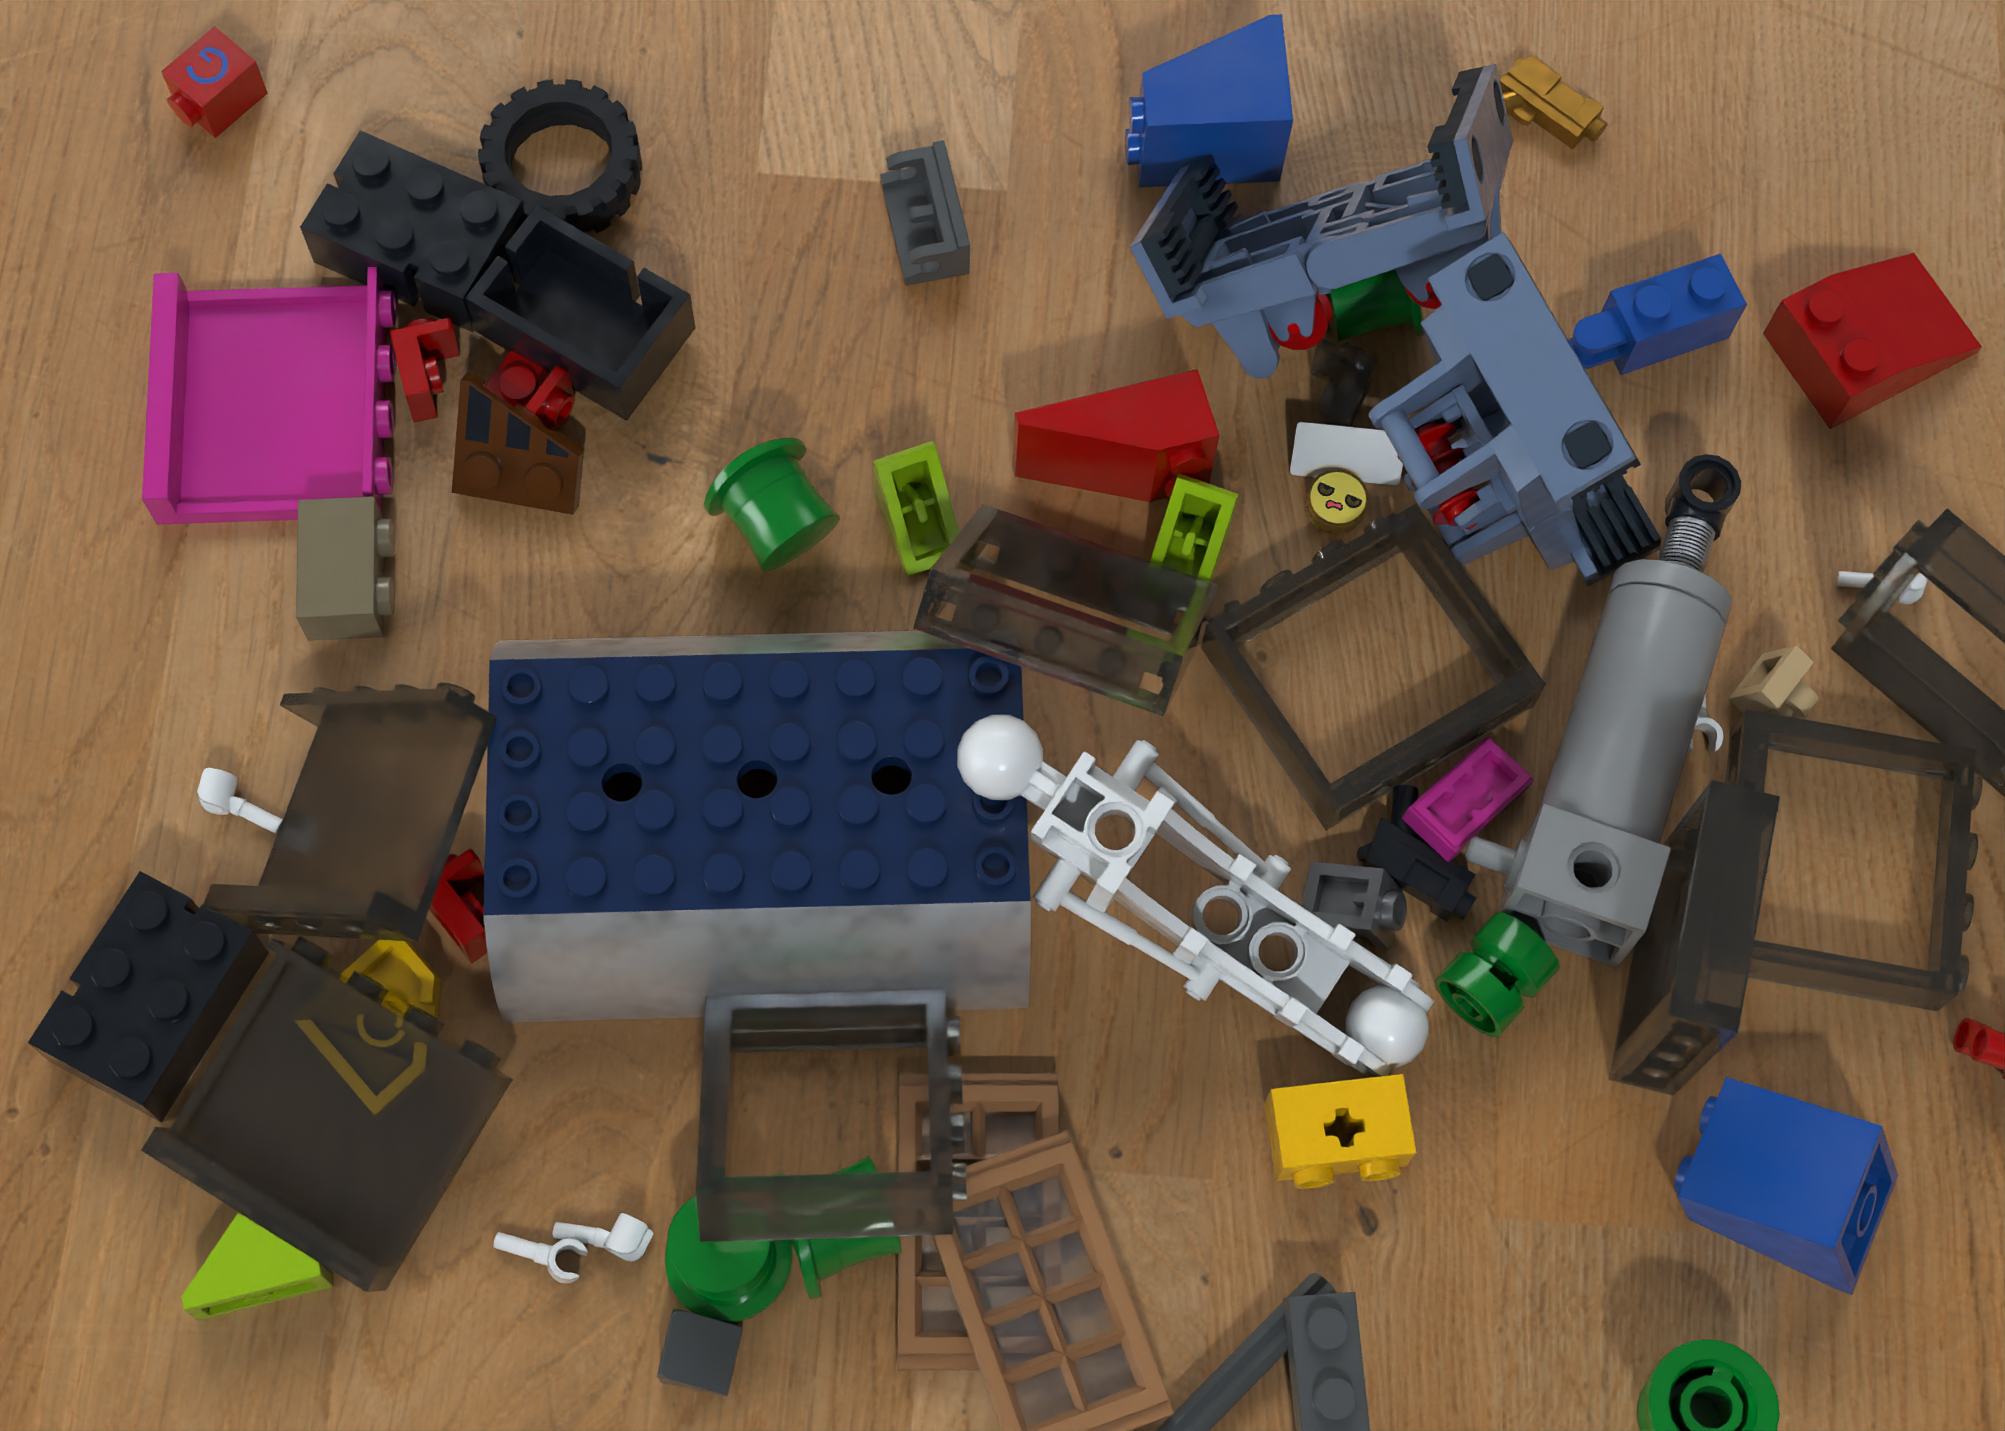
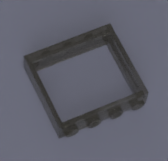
[913,504,1219,716]
[1201,504,1546,831]
[1831,508,2005,797]
[1706,709,1983,1011]
[1609,780,1780,1096]
[696,990,967,1242]

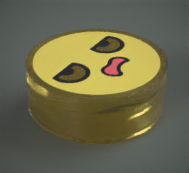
[1305,469,1369,535]

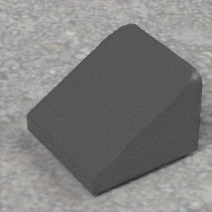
[657,1309,743,1397]

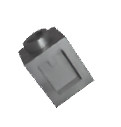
[1301,862,1407,950]

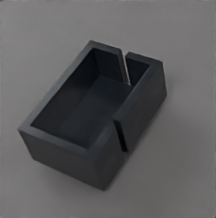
[300,130,526,333]
[465,205,695,421]
[28,871,269,1123]

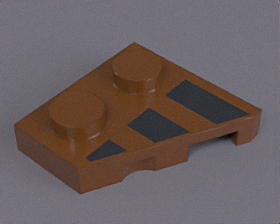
[452,372,584,515]

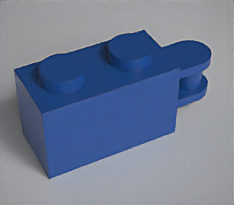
[1569,254,1747,375]

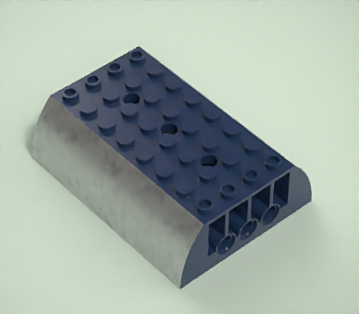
[483,628,1031,1023]

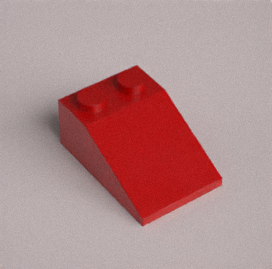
[1763,253,1982,429]
[1012,369,1220,502]

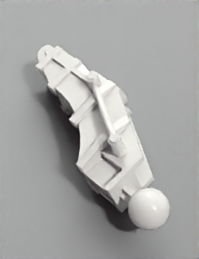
[957,715,1434,1077]

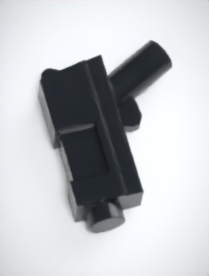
[1356,785,1477,922]

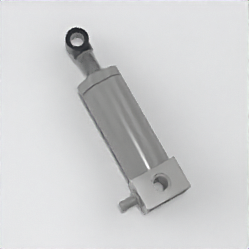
[1465,454,1741,968]

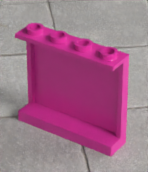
[142,267,397,525]

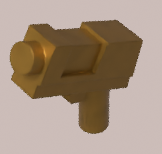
[1499,54,1608,150]

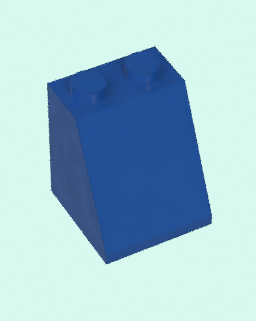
[1125,14,1293,187]
[1675,1077,1898,1295]

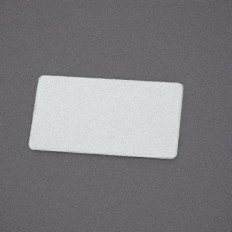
[1290,422,1403,485]

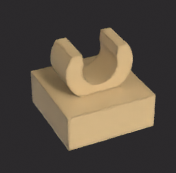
[1728,645,1819,722]

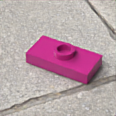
[1401,736,1535,863]

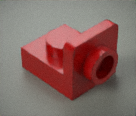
[390,318,460,423]
[484,350,575,430]
[417,849,488,964]

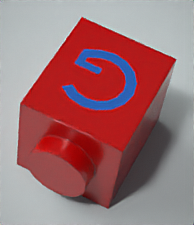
[161,26,267,138]

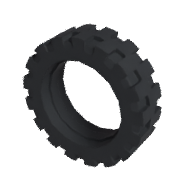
[478,79,642,233]

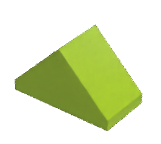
[873,441,966,577]
[1141,473,1239,609]
[181,1213,334,1321]

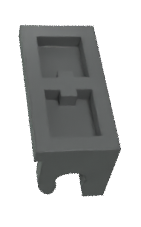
[880,140,970,286]

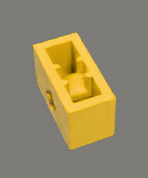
[1264,1074,1416,1189]

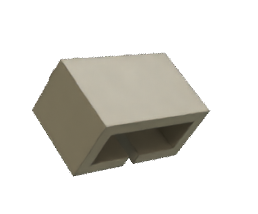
[296,496,395,641]

